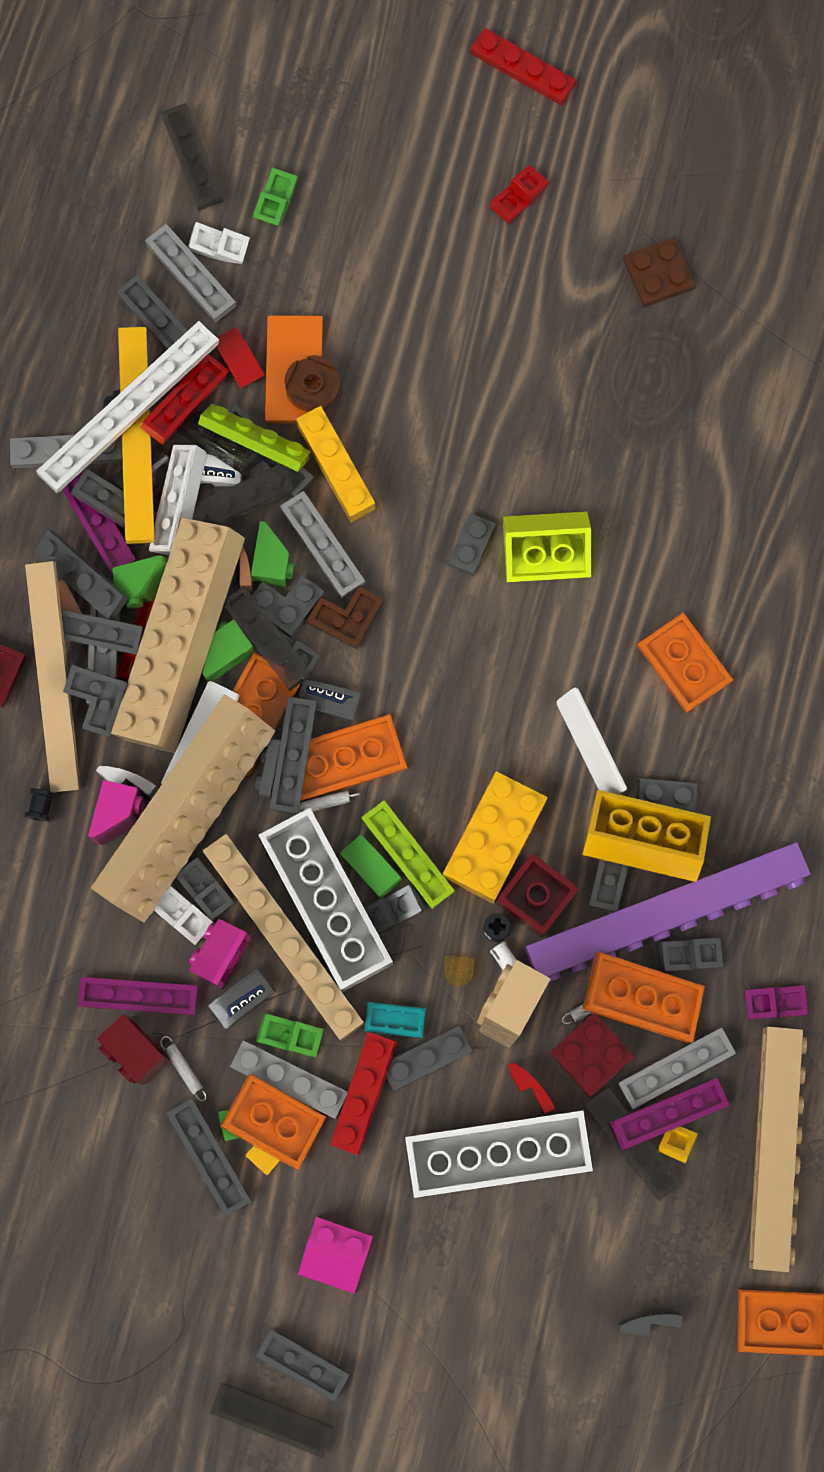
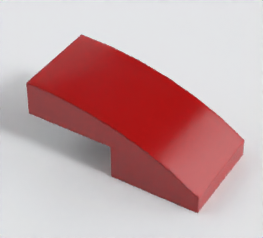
[489,165,549,224]
[215,327,264,389]
[507,1062,556,1115]

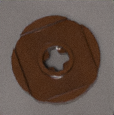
[284,355,341,412]

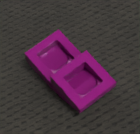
[745,985,809,1020]

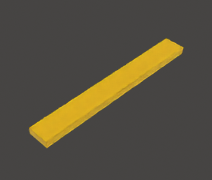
[118,327,155,544]

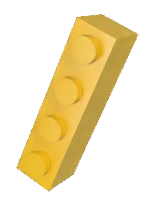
[296,406,375,523]

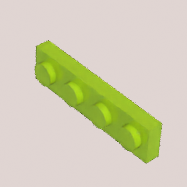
[198,404,311,472]
[361,800,455,910]

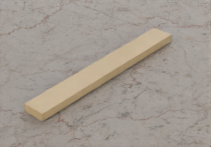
[25,561,81,792]

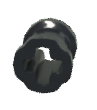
[24,788,56,822]
[483,913,510,942]

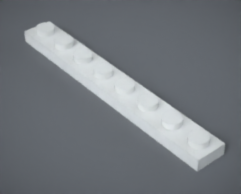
[36,321,219,494]

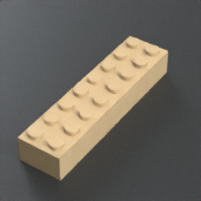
[111,518,245,754]
[91,694,276,923]
[477,960,551,1049]

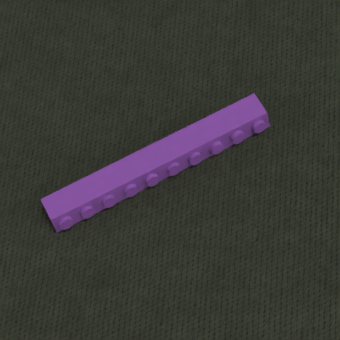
[525,842,811,983]

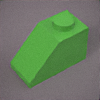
[251,521,295,587]
[113,555,168,608]
[203,619,255,683]

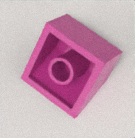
[88,780,147,846]
[189,919,251,989]
[298,1216,374,1294]

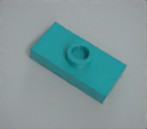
[364,1002,426,1038]

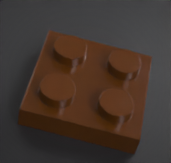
[623,237,695,308]

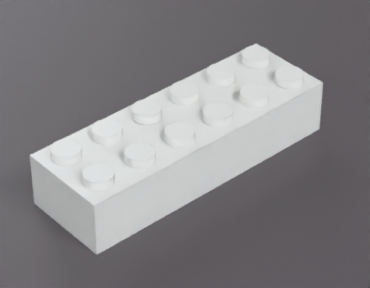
[259,808,393,992]
[405,1111,593,1198]

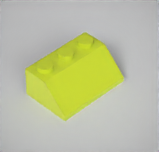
[503,512,591,582]

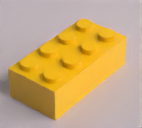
[443,771,548,904]
[582,790,711,882]

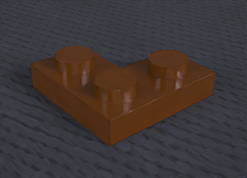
[307,586,384,650]

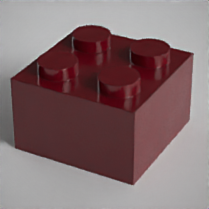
[496,853,579,938]
[549,1013,635,1098]
[97,1014,170,1085]

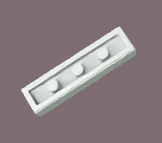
[149,445,207,555]
[161,681,240,784]
[557,687,627,795]

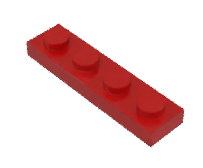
[470,28,576,106]
[140,354,230,445]
[330,1032,398,1155]

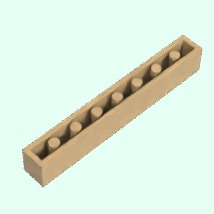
[203,834,365,1042]
[748,1026,807,1272]

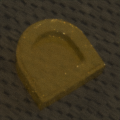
[444,956,475,987]

